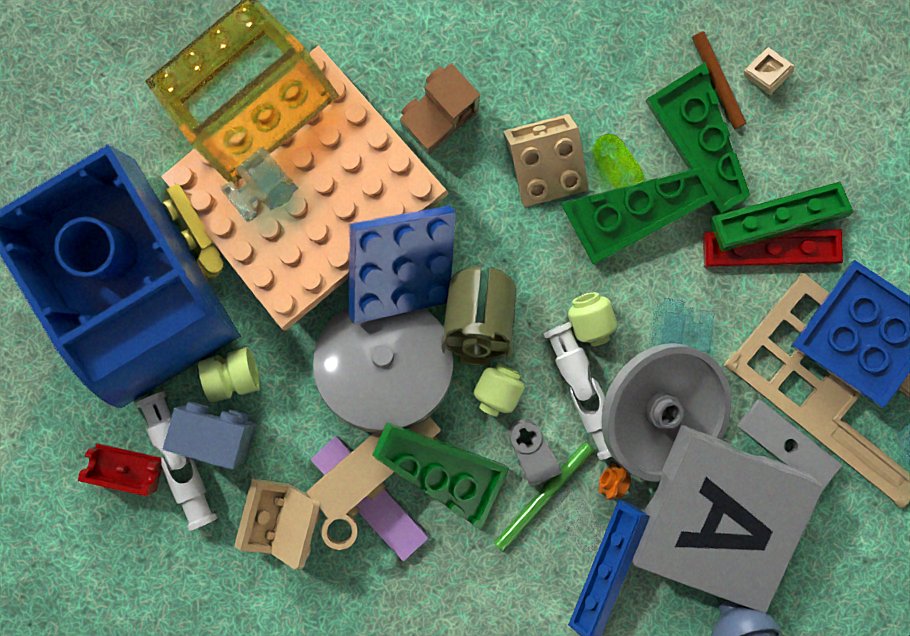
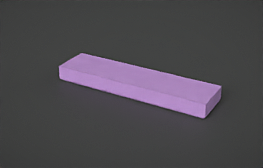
[310,435,429,561]

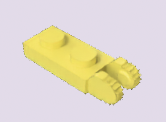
[162,184,224,280]

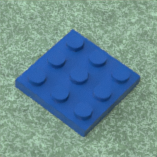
[349,205,456,324]
[791,260,910,408]

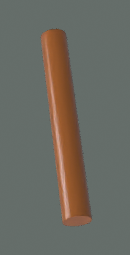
[692,31,747,130]

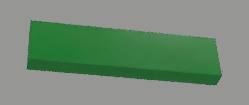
[709,182,854,252]

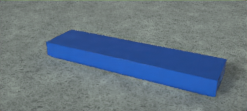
[568,500,650,636]

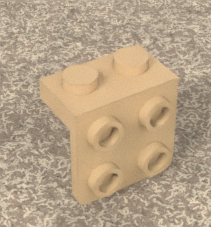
[234,479,320,570]

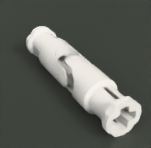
[543,322,612,460]
[135,391,218,531]

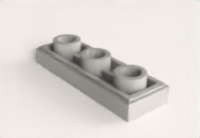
[737,399,842,491]

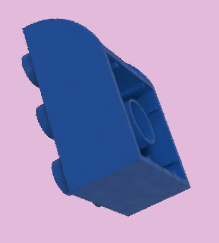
[0,144,241,408]

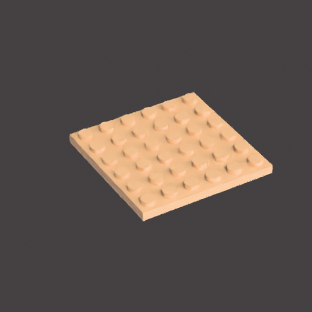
[161,45,449,331]

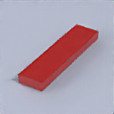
[703,229,843,267]

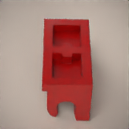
[78,443,162,496]

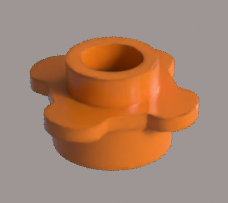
[598,463,631,500]

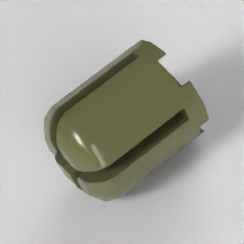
[441,266,516,366]

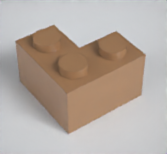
[400,63,480,155]

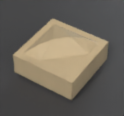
[744,47,794,95]

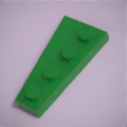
[645,62,750,215]
[560,167,717,264]
[372,422,509,531]

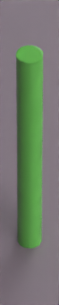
[494,441,595,552]

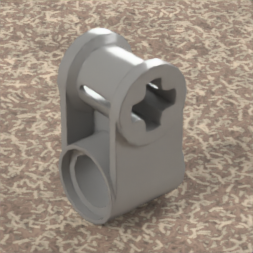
[509,418,562,488]

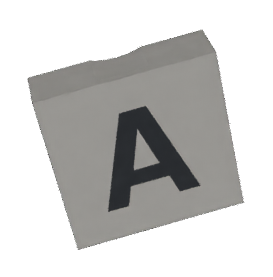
[633,425,824,614]

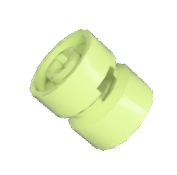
[198,347,260,403]

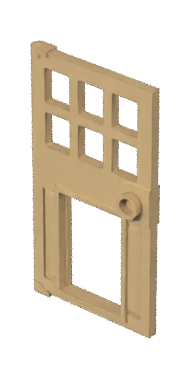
[723,273,910,508]

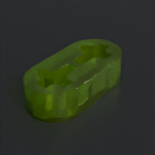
[592,134,644,189]

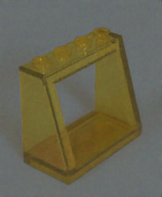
[145,0,340,186]

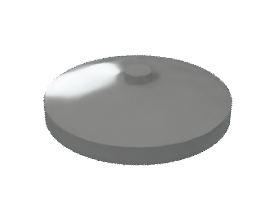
[313,306,453,433]
[602,343,731,482]

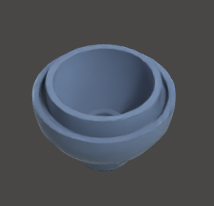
[711,600,782,636]

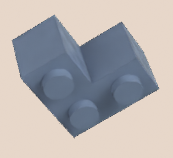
[162,402,257,469]

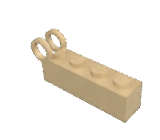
[306,417,441,550]

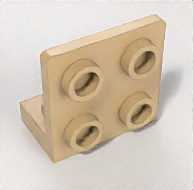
[503,114,589,207]

